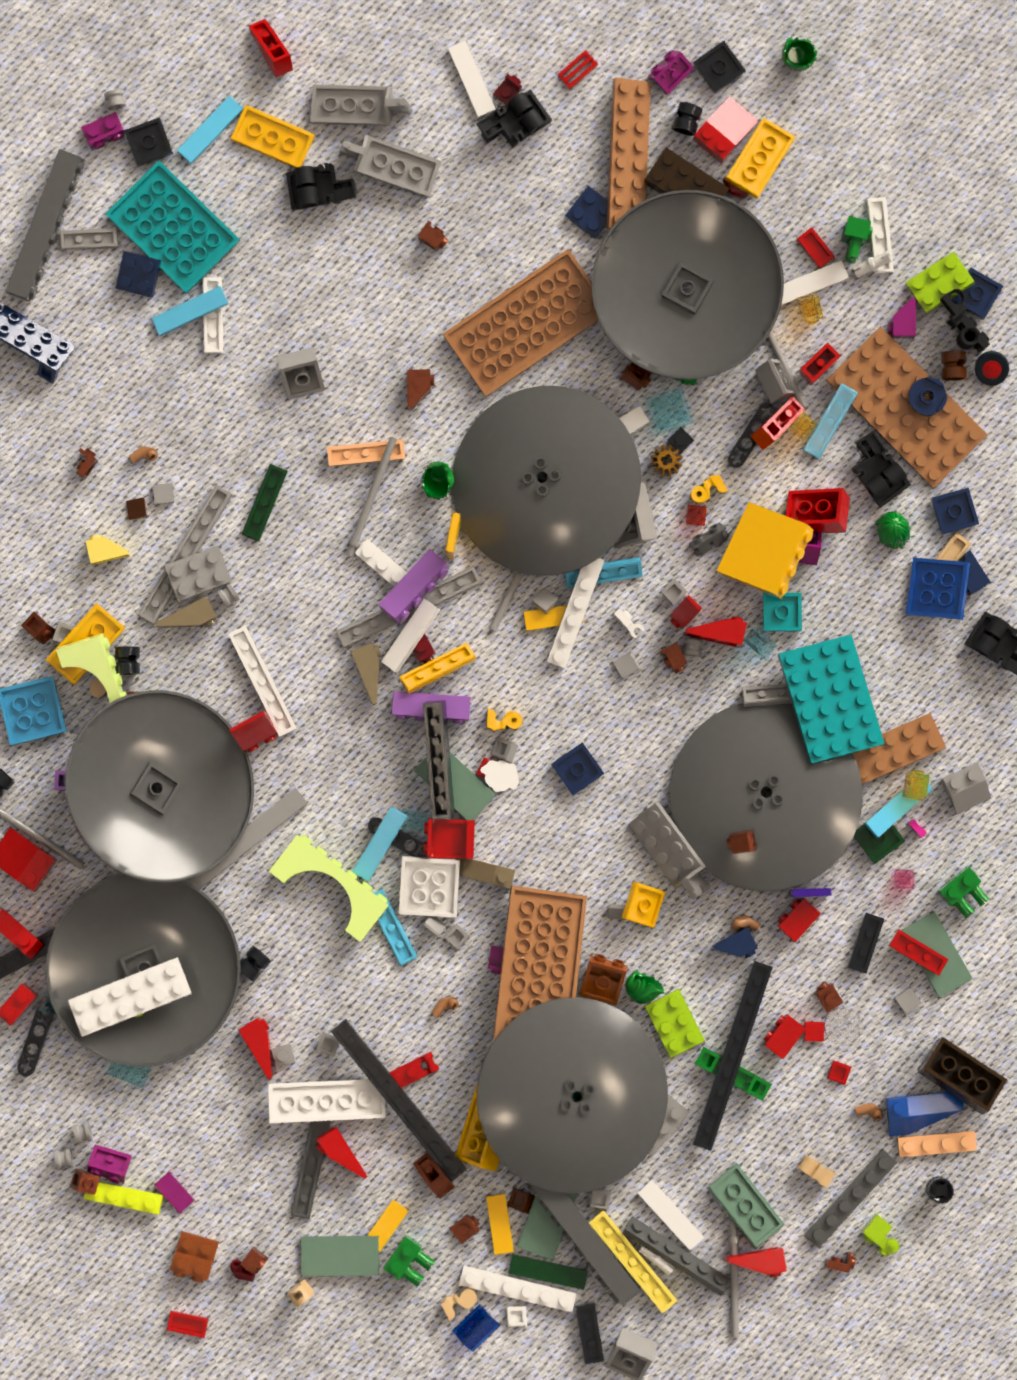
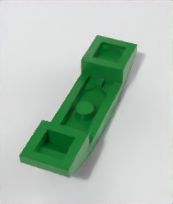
[695,1047,772,1101]

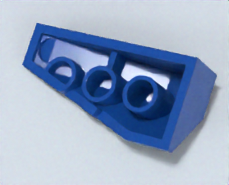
[885,1092,964,1137]

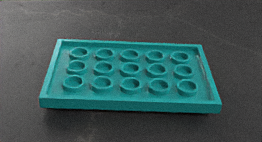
[105,160,240,294]
[778,634,885,765]

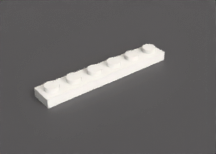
[547,558,605,668]
[228,626,297,737]
[459,1266,577,1312]

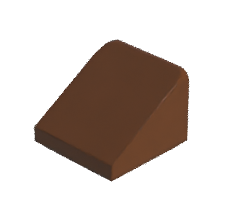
[126,497,148,520]
[507,1188,535,1214]

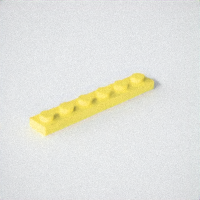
[589,1210,677,1313]

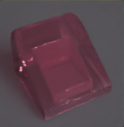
[894,869,915,889]

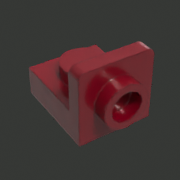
[493,74,522,105]
[413,634,436,664]

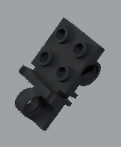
[476,89,552,148]
[286,163,356,211]
[940,289,990,353]
[851,431,911,508]
[965,611,1017,675]

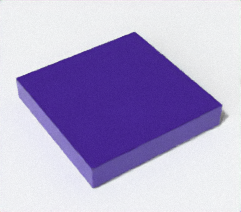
[789,888,832,897]

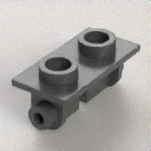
[689,523,729,556]

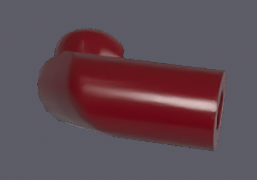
[722,176,748,199]
[230,1259,255,1282]

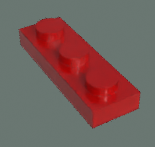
[888,929,949,976]

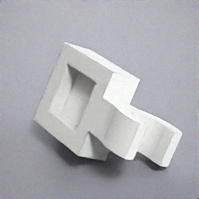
[614,609,644,639]

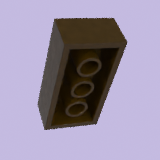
[644,147,730,197]
[918,1037,1007,1115]

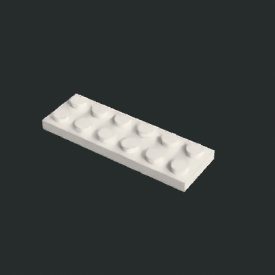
[68,957,192,1036]
[268,1079,386,1123]

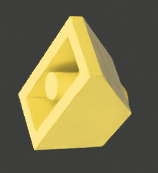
[86,535,130,565]

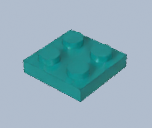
[763,593,802,631]

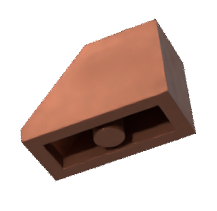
[407,369,434,410]
[727,829,757,854]
[413,1152,455,1199]

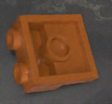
[579,954,627,1006]
[170,1231,219,1283]

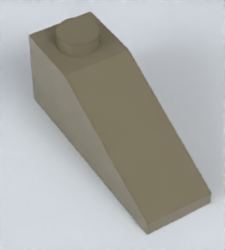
[155,596,218,628]
[351,643,382,705]
[459,858,515,889]

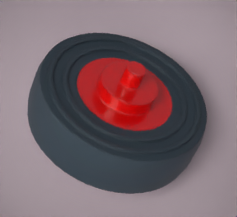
[975,351,1009,386]

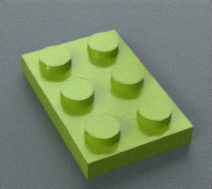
[905,251,975,315]
[644,989,705,1058]

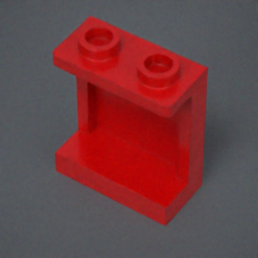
[423,819,475,859]

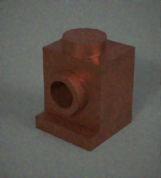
[418,220,448,252]
[619,362,651,391]
[659,643,688,674]
[240,1247,268,1274]

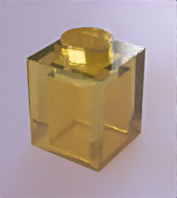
[797,293,824,324]
[789,411,817,441]
[902,770,930,801]

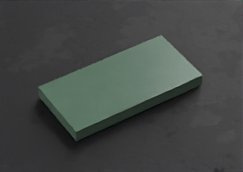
[414,752,496,820]
[901,912,973,998]
[706,1163,785,1249]
[517,1193,578,1260]
[301,1236,379,1276]

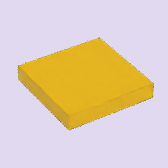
[621,881,665,928]

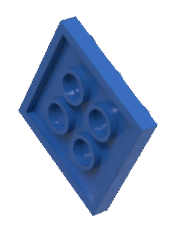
[906,558,970,620]

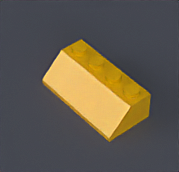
[456,1084,500,1171]

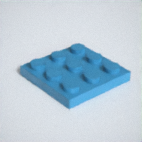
[0,676,67,746]

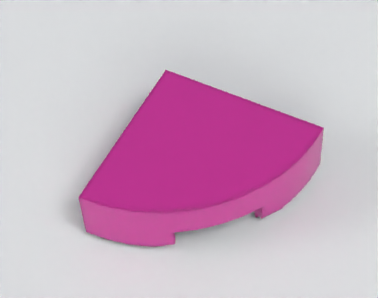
[907,819,927,838]

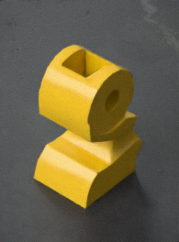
[691,475,728,504]
[486,709,523,731]

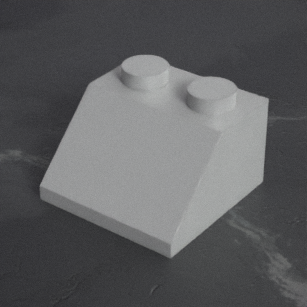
[277,347,325,400]
[755,359,796,404]
[940,762,991,814]
[605,1328,658,1380]

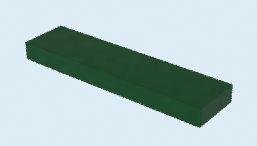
[241,464,288,542]
[508,1254,588,1290]

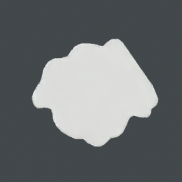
[481,760,519,792]

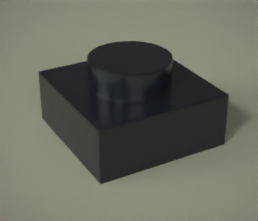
[667,427,694,454]

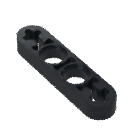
[727,403,775,468]
[368,818,424,857]
[17,1003,54,1076]

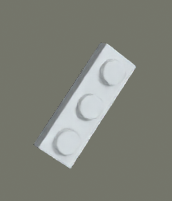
[355,539,407,587]

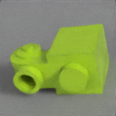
[861,1213,899,1257]

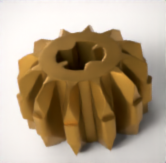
[650,445,682,477]

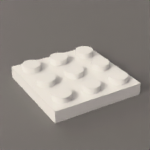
[399,856,460,918]

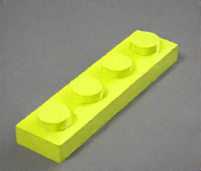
[84,1181,164,1215]

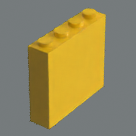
[717,502,813,599]

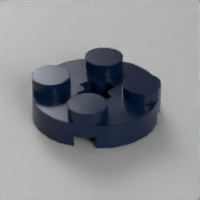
[908,377,947,416]

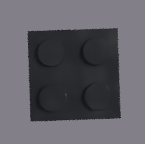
[693,41,746,94]
[124,117,173,167]

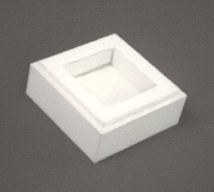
[506,1305,527,1327]

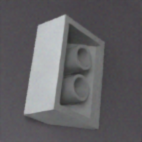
[614,483,657,549]

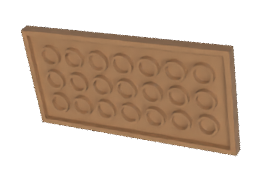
[443,249,599,397]
[826,326,987,488]
[493,886,587,1040]

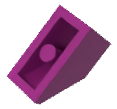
[887,298,916,339]
[798,531,822,565]

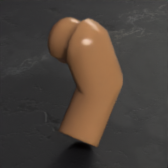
[129,446,158,463]
[731,915,761,932]
[431,997,459,1018]
[854,1103,883,1121]

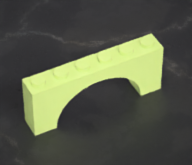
[56,633,127,703]
[269,834,390,942]

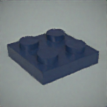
[565,186,608,239]
[116,251,161,298]
[952,267,1003,320]
[931,487,979,535]
[551,742,604,795]

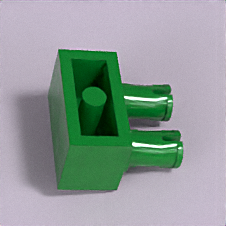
[841,216,873,263]
[937,867,990,919]
[383,1235,435,1287]

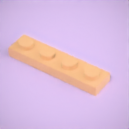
[327,440,405,467]
[897,1131,977,1157]

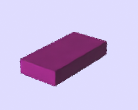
[154,1171,195,1213]

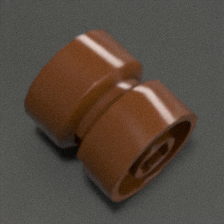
[941,350,967,381]

